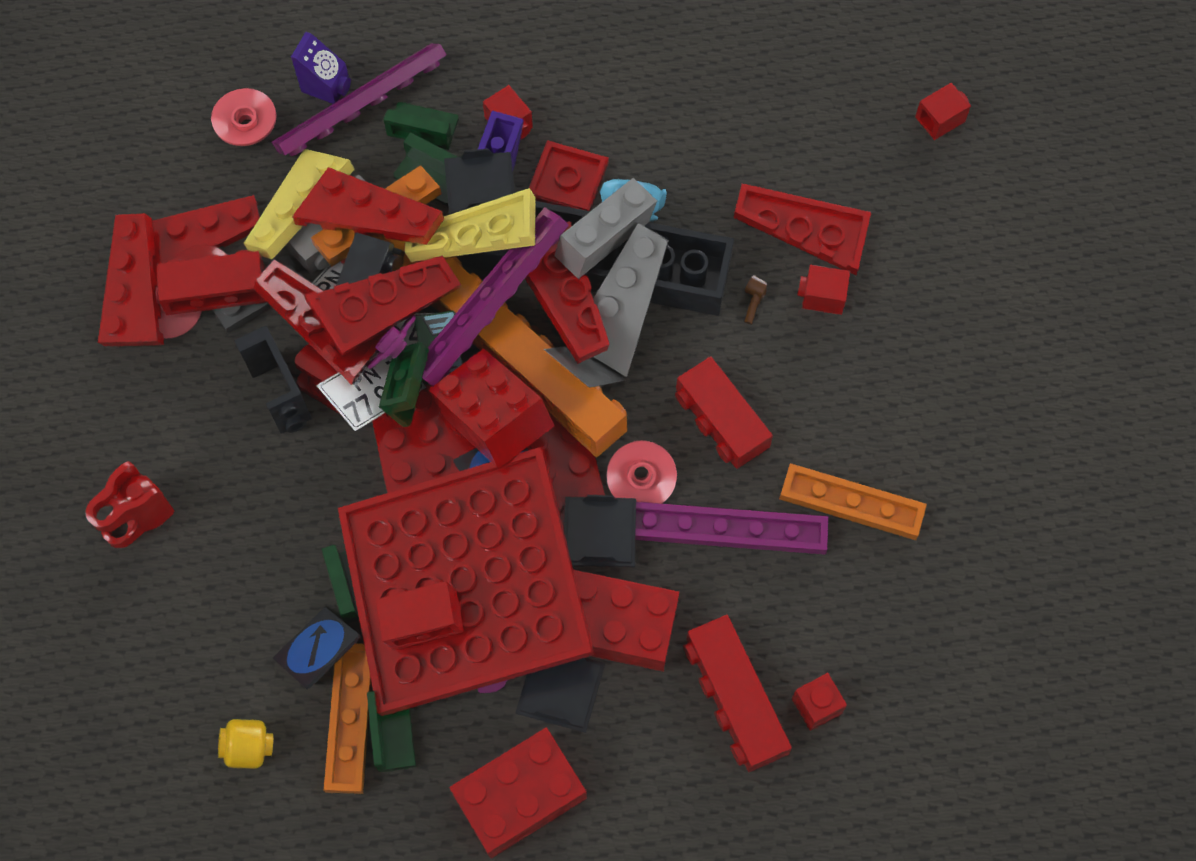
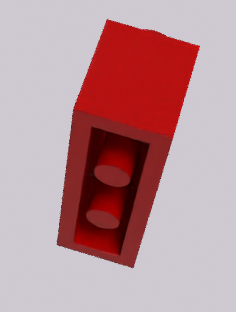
[156,250,267,315]
[675,356,773,469]

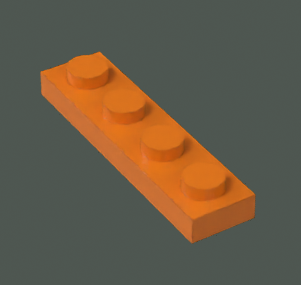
[311,165,442,267]
[779,463,927,540]
[324,644,372,794]

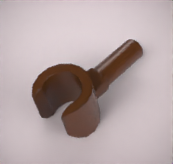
[744,275,767,325]

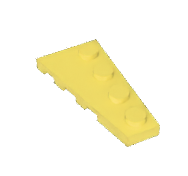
[244,149,355,259]
[405,188,535,262]

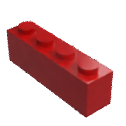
[683,614,792,772]

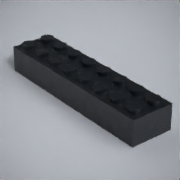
[456,201,734,316]

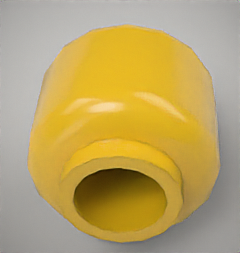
[218,719,273,768]

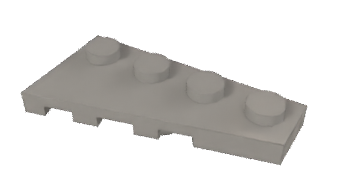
[593,223,669,377]

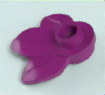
[367,315,416,369]

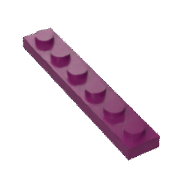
[272,43,446,156]
[422,207,569,386]
[635,502,828,555]

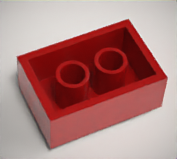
[428,348,555,469]
[574,570,679,672]
[449,727,587,859]

